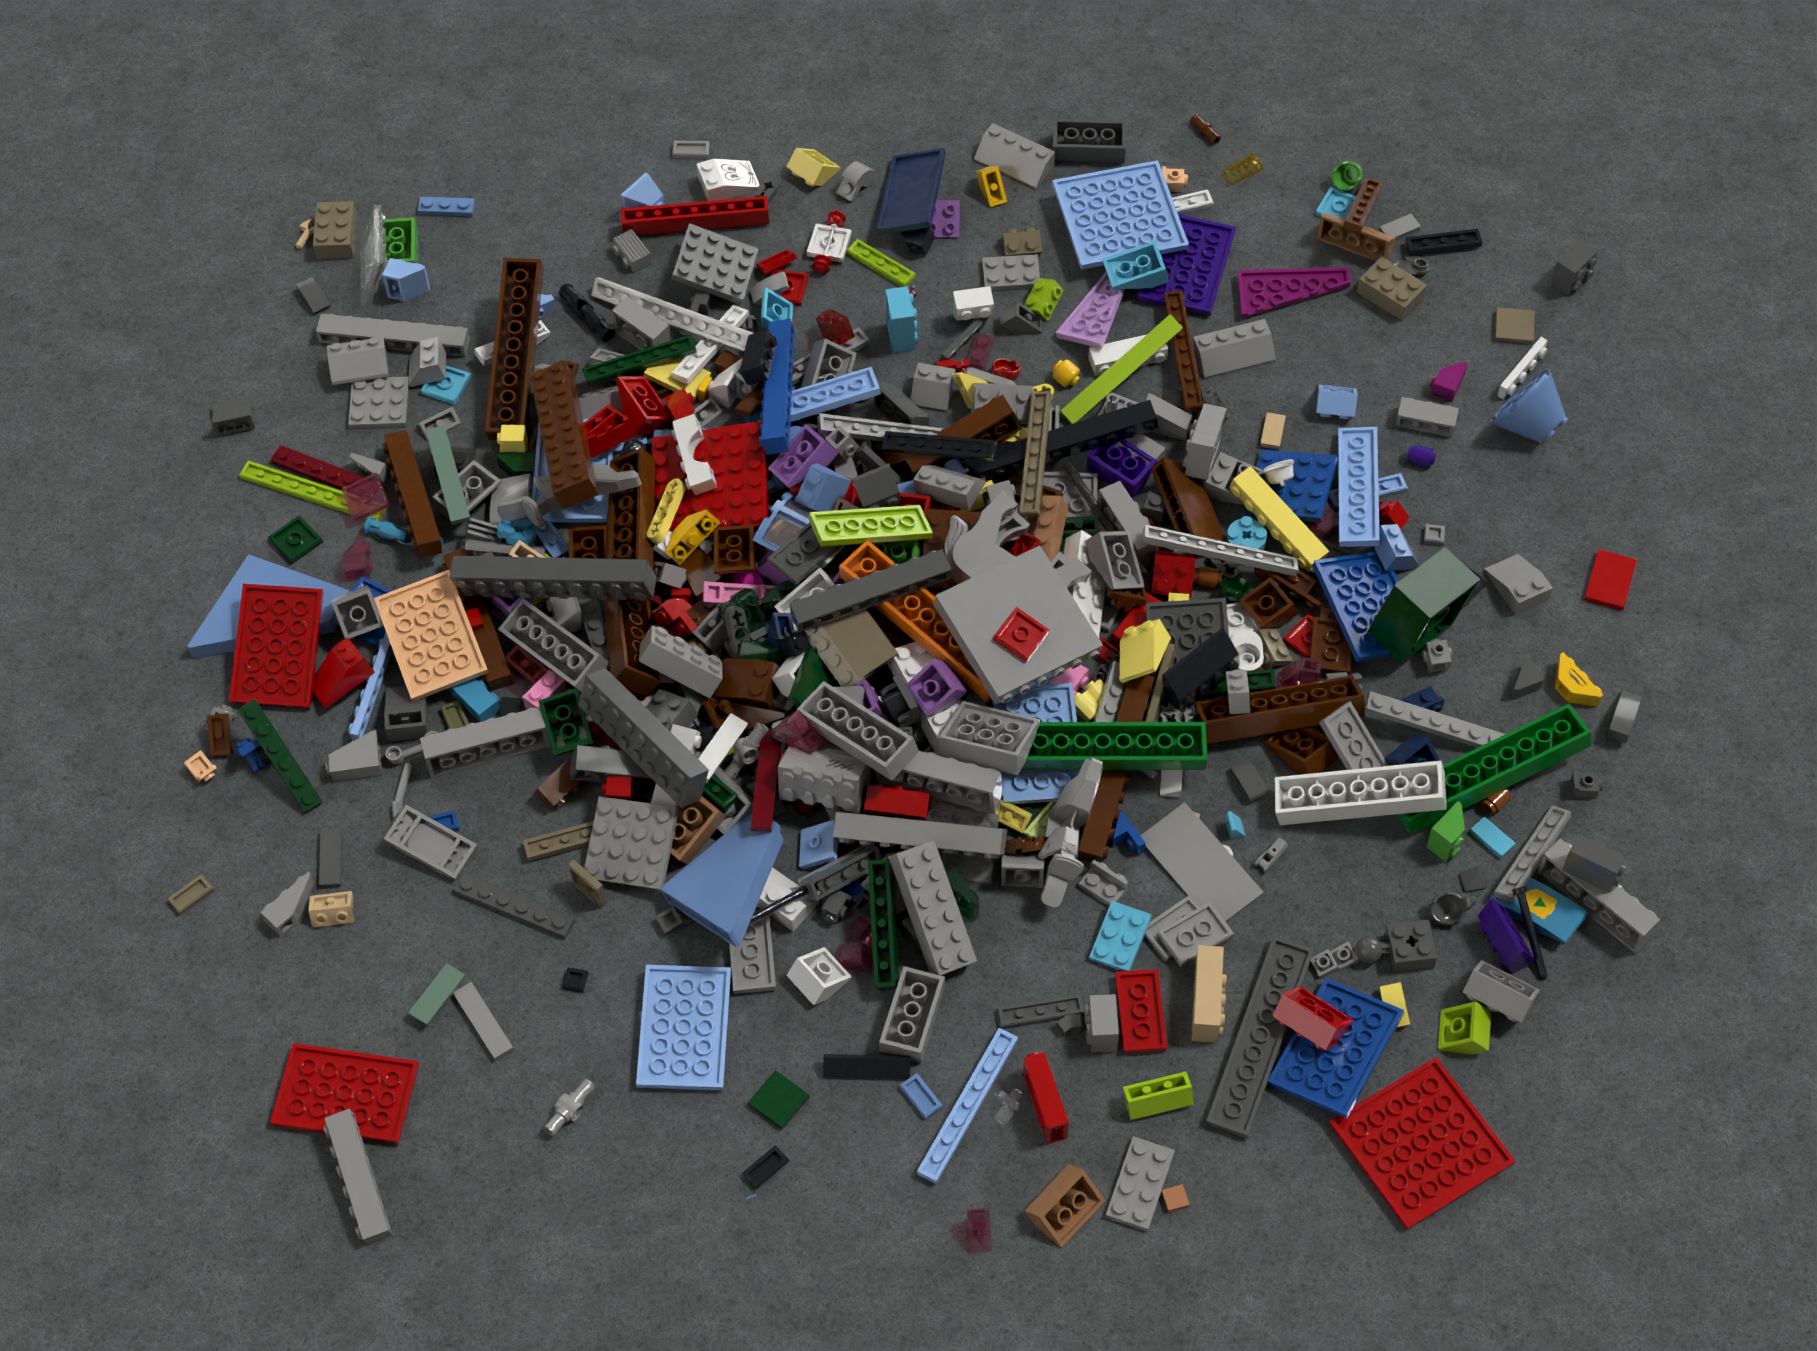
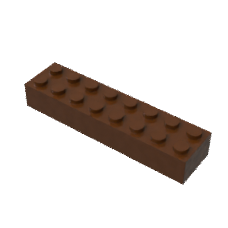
[607,448,655,570]
[1195,675,1365,744]

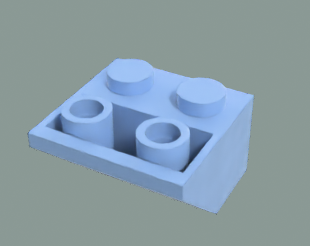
[382,258,430,302]

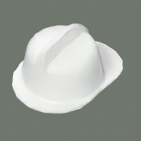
[1263,459,1294,487]
[1231,630,1264,672]

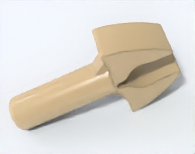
[295,219,315,249]

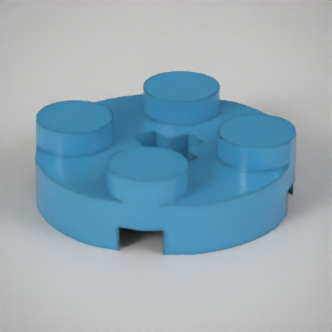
[496,519,537,546]

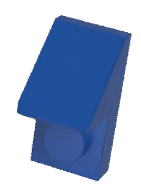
[1112,812,1146,856]

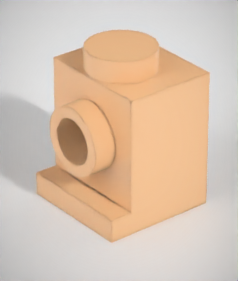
[1162,166,1188,192]

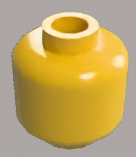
[1052,359,1080,387]

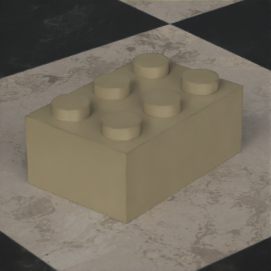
[313,201,357,259]
[1357,256,1427,321]

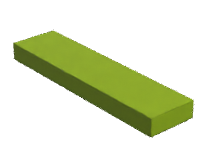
[846,239,916,287]

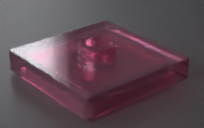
[342,472,390,522]

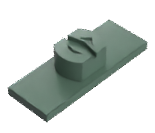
[408,963,466,1026]

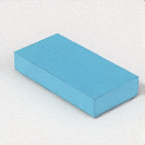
[1470,816,1516,859]

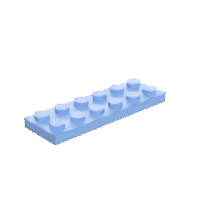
[791,367,881,422]

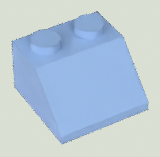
[1316,384,1358,419]

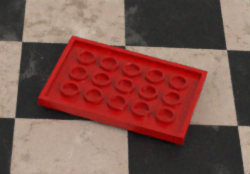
[229,583,324,708]
[270,1043,420,1145]

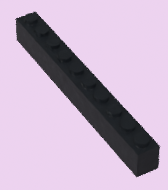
[965,400,1159,482]

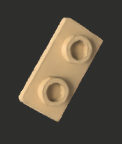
[309,891,354,927]

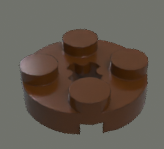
[1005,836,1045,854]

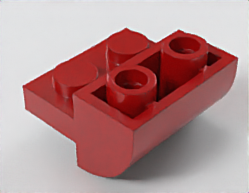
[652,598,698,639]

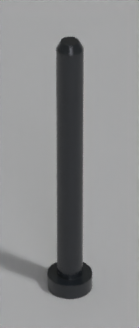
[1512,886,1547,980]

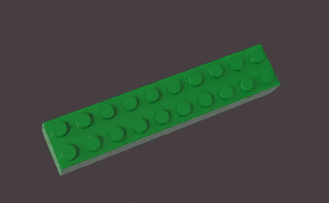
[1395,704,1591,835]
[1021,722,1207,770]

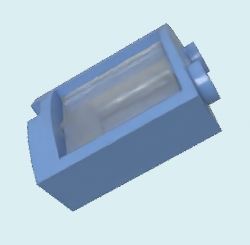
[753,492,820,552]

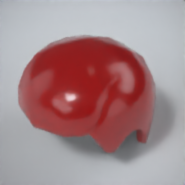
[991,358,1022,381]

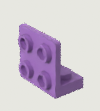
[931,200,960,238]

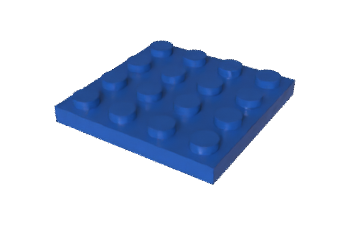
[1244,449,1338,522]

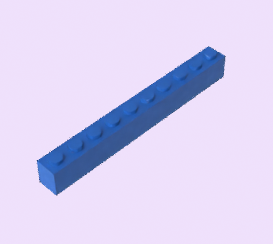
[759,318,795,455]

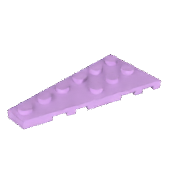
[1056,271,1125,349]

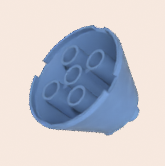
[1490,368,1568,443]

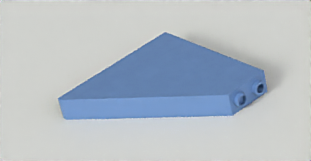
[187,554,350,658]
[660,812,784,948]

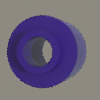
[1406,445,1436,468]

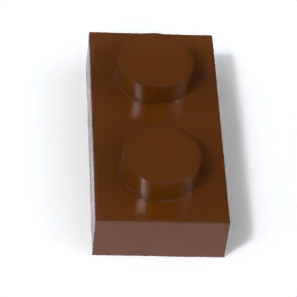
[207,713,233,756]

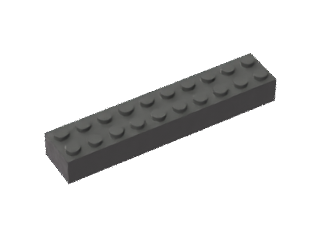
[449,556,656,601]

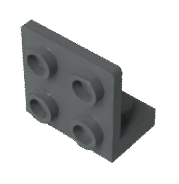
[211,396,255,436]

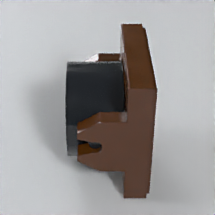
[1104,575,1147,613]

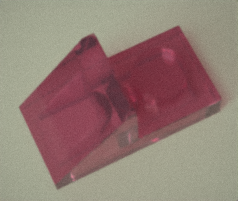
[845,917,873,953]

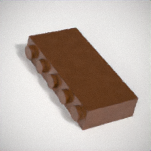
[1151,458,1227,542]

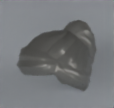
[1429,891,1476,925]

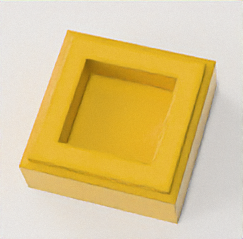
[697,375,712,402]

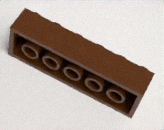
[903,394,1023,476]
[603,598,660,697]

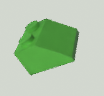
[1427,801,1465,862]

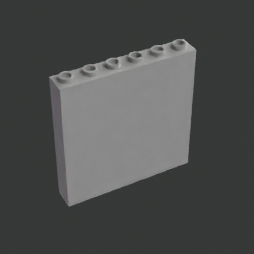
[933,546,1103,705]

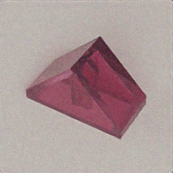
[835,941,874,976]
[967,1208,992,1252]

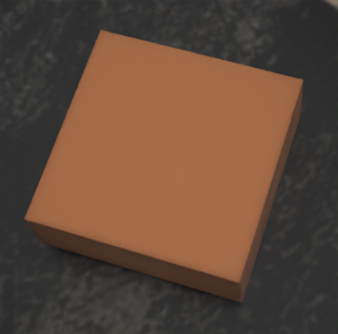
[1161,1184,1190,1213]

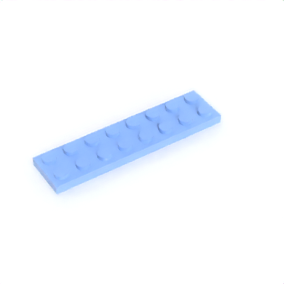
[1338,427,1380,547]

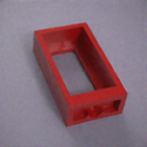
[1023,1052,1069,1145]

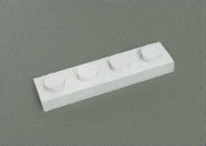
[1498,337,1548,400]

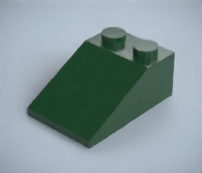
[538,688,594,757]

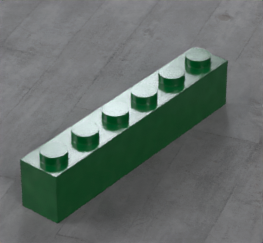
[868,859,899,991]

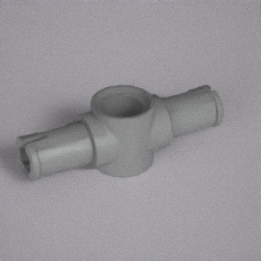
[724,723,769,779]
[544,1079,595,1136]

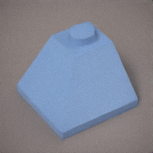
[621,173,665,208]

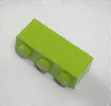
[1123,1071,1194,1120]

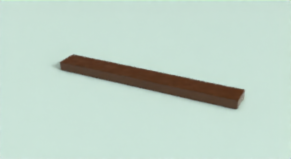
[1163,290,1204,412]

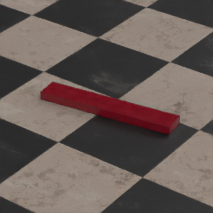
[750,729,781,832]

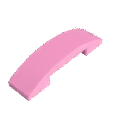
[703,582,781,606]

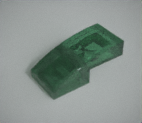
[761,580,797,612]

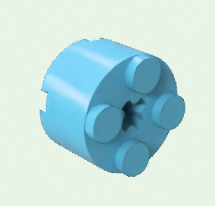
[1226,516,1267,551]

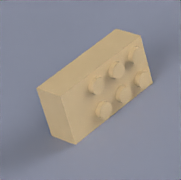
[1191,945,1227,1043]

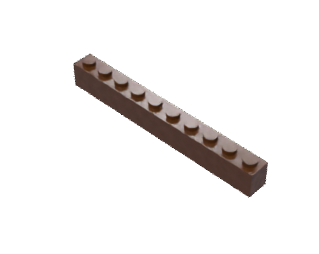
[1078,675,1155,862]

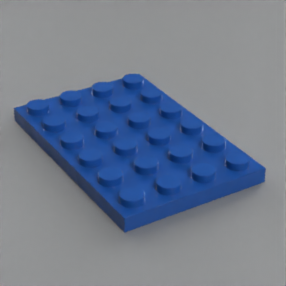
[1312,551,1425,662]
[1268,978,1404,1119]

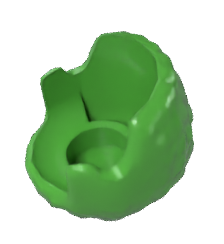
[1331,161,1363,191]

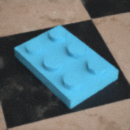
[1089,901,1152,971]

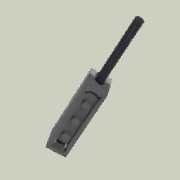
[749,845,884,924]

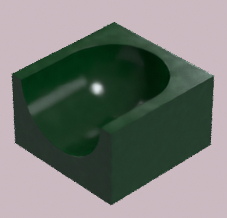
[1367,547,1481,664]

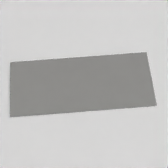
[1140,802,1263,921]

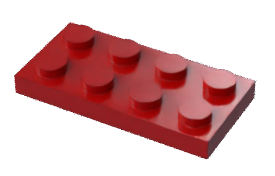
[1115,969,1167,1054]

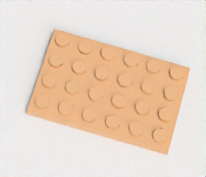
[374,570,489,702]

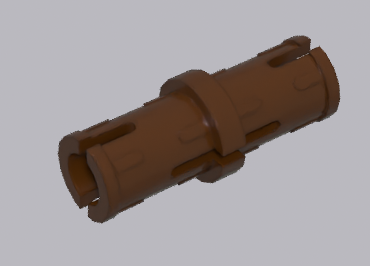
[1190,114,1221,145]

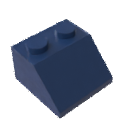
[1385,735,1440,766]

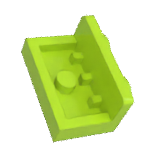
[1024,278,1063,320]

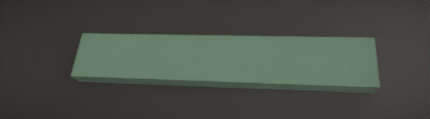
[426,425,471,525]

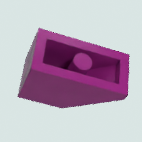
[1430,361,1468,402]

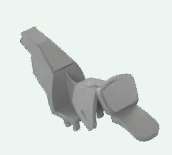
[497,464,642,527]
[1038,757,1103,907]

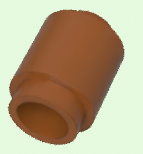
[1193,566,1222,588]
[1480,788,1511,815]

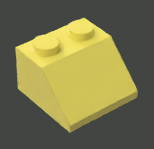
[786,148,841,187]

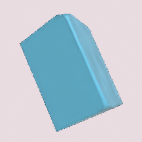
[1225,811,1245,839]

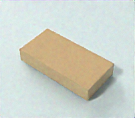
[1260,412,1286,450]

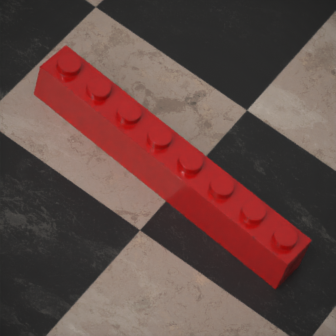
[620,196,770,236]

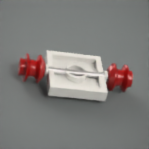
[807,210,852,274]

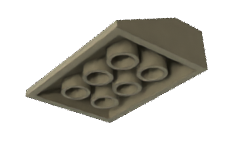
[804,609,898,687]

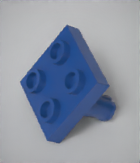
[233,737,265,772]

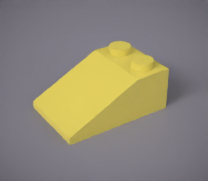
[1119,619,1171,683]

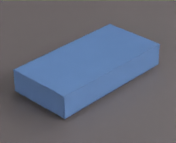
[900,1073,943,1120]

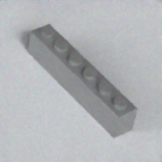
[324,1109,393,1244]

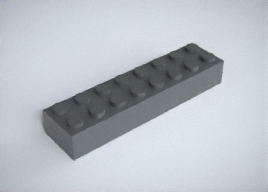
[578,668,709,808]

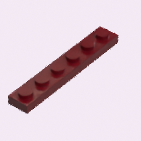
[271,445,381,501]

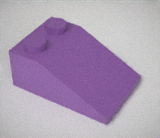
[768,424,839,488]

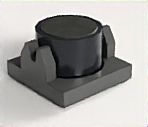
[881,675,921,729]

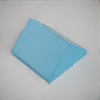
[761,287,793,331]

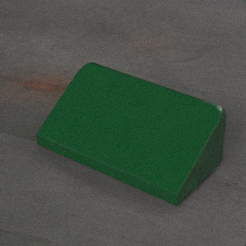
[702,775,738,814]

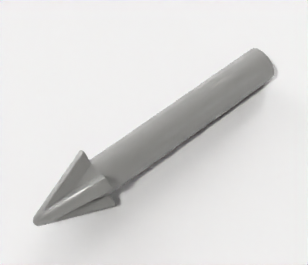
[392,763,412,818]

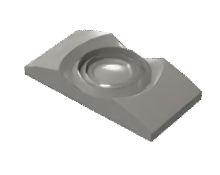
[384,805,477,880]

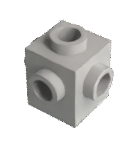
[1422,639,1452,673]

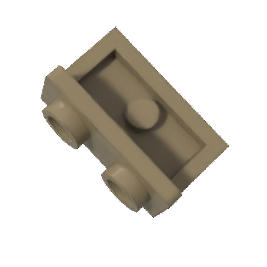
[1002,227,1042,256]
[1256,629,1293,670]

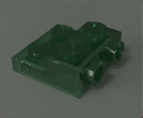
[718,588,766,640]
[945,868,979,922]

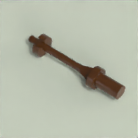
[711,691,733,714]

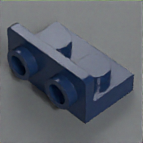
[1400,686,1445,713]

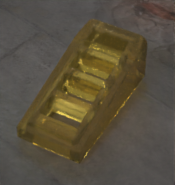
[1222,151,1264,185]

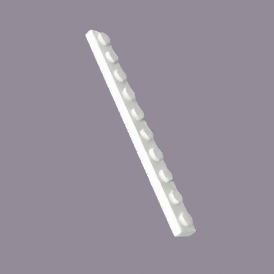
[591,278,753,351]

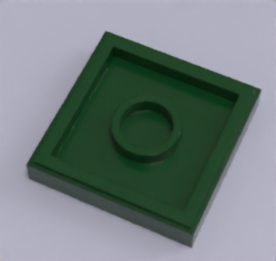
[268,515,323,564]
[748,1070,810,1130]

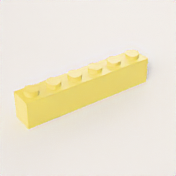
[1230,466,1329,572]

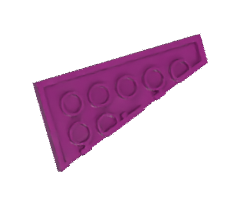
[1237,267,1351,319]

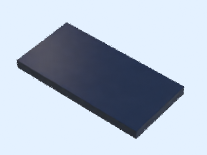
[876,148,946,235]

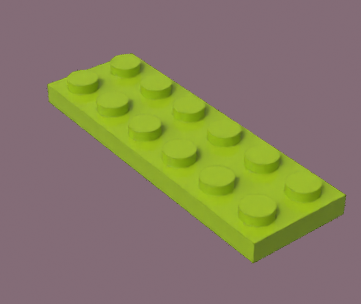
[808,505,933,547]

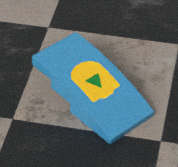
[1489,878,1588,944]

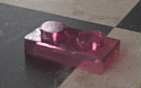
[968,333,995,370]

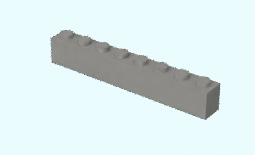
[316,314,470,357]

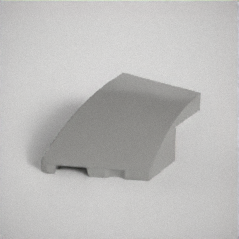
[490,474,533,525]

